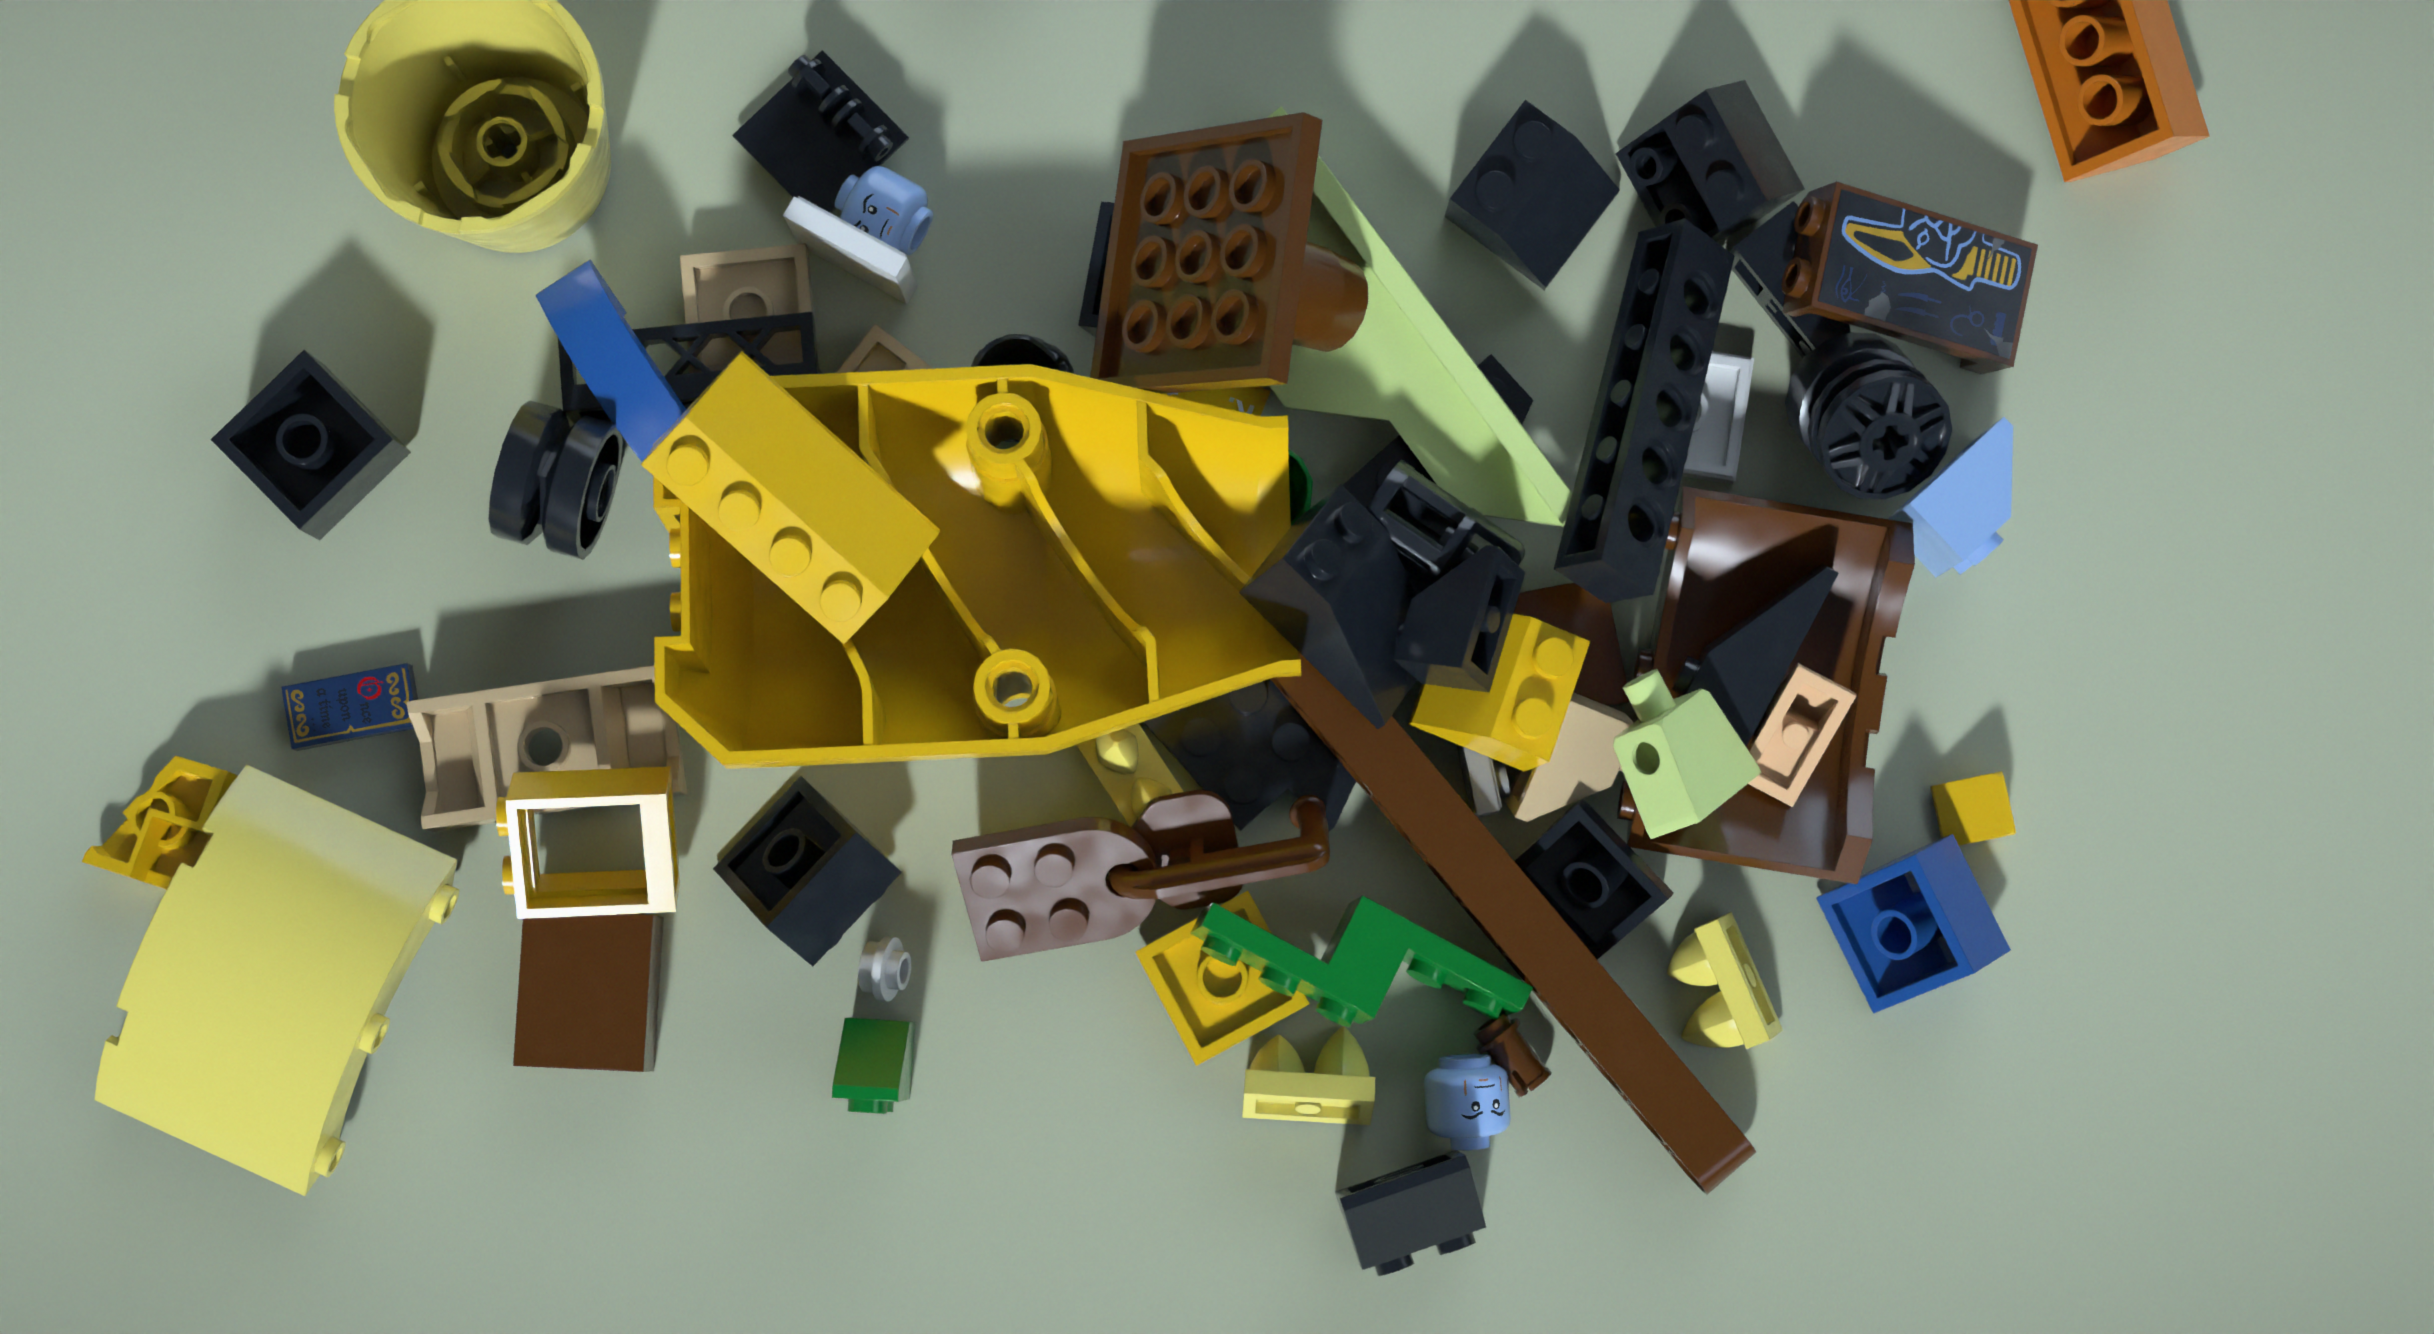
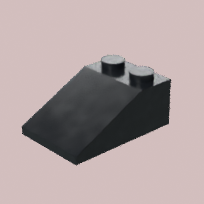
[1239,484,1417,729]

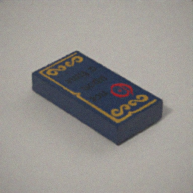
[281,663,418,751]

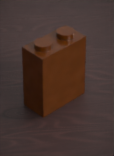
[513,913,664,1072]

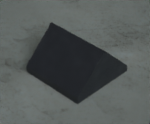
[1514,799,1674,960]

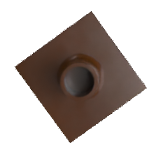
[1090,112,1368,394]

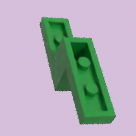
[1190,895,1533,1027]

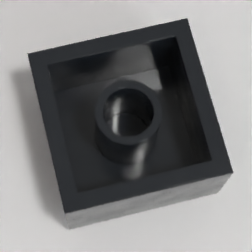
[210,350,411,541]

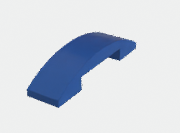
[535,259,686,462]

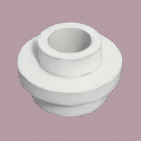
[858,936,911,1002]

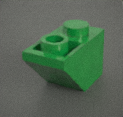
[832,1018,915,1114]

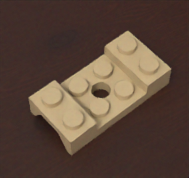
[407,665,687,832]

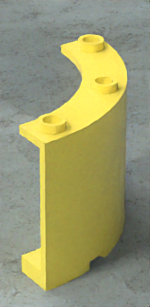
[94,765,459,1196]

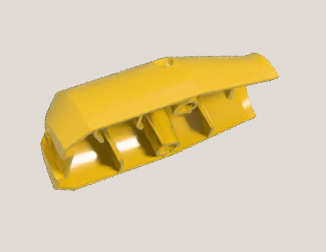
[653,364,1301,769]

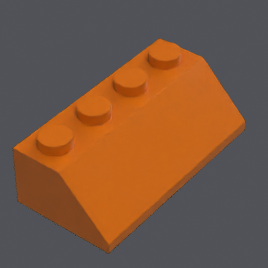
[2009,0,2210,182]

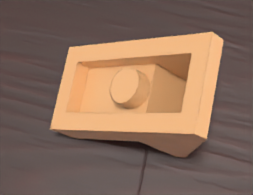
[1747,663,1856,807]

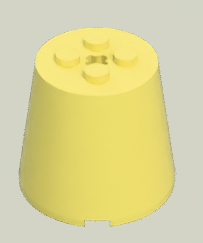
[334,0,611,253]

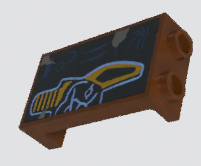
[1782,181,2038,374]

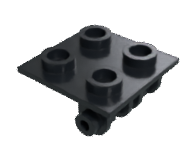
[732,50,909,213]

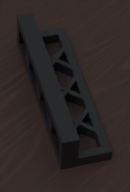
[558,312,822,424]

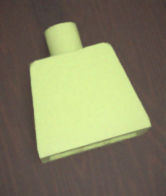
[1613,669,1762,839]

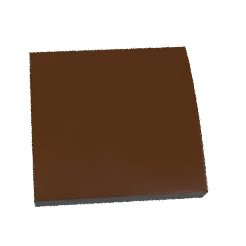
[1513,582,1630,707]

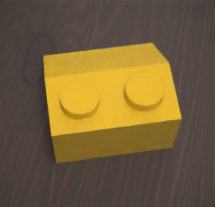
[1408,614,1590,772]

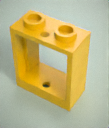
[496,766,680,919]

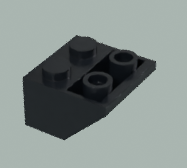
[1615,80,1805,242]

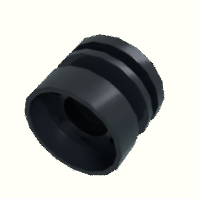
[1785,332,1952,500]

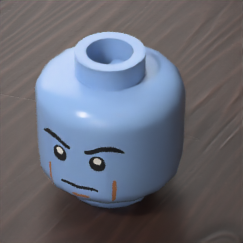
[835,166,933,255]
[1424,1054,1511,1150]

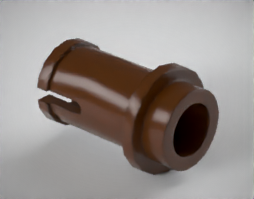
[1473,1011,1552,1098]

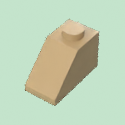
[1505,693,1634,822]

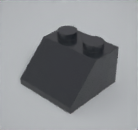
[1444,99,1620,291]
[713,776,902,967]
[1335,1150,1486,1276]

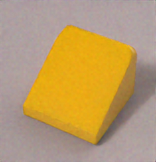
[1930,771,2016,846]

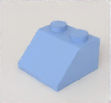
[1888,417,2013,578]

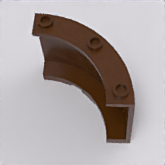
[1617,486,1915,884]

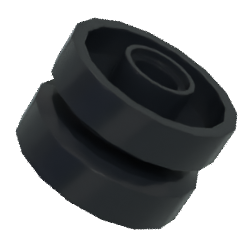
[488,401,623,560]

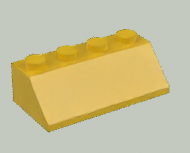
[641,351,940,644]

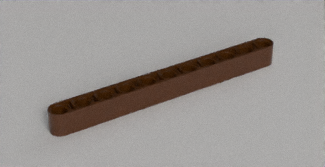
[1270,652,1756,1195]

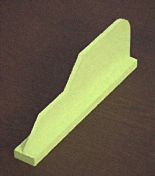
[1267,106,1573,527]

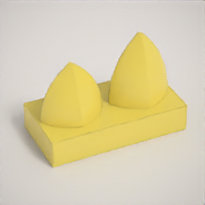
[1076,723,1184,827]
[1667,912,1783,1049]
[1242,1026,1376,1125]

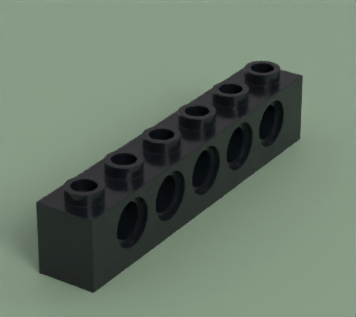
[1554,218,1735,603]

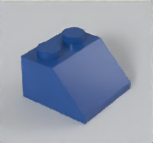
[1816,834,2011,1014]

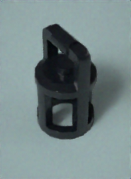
[1366,459,1525,587]

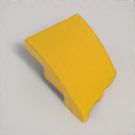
[82,755,238,890]

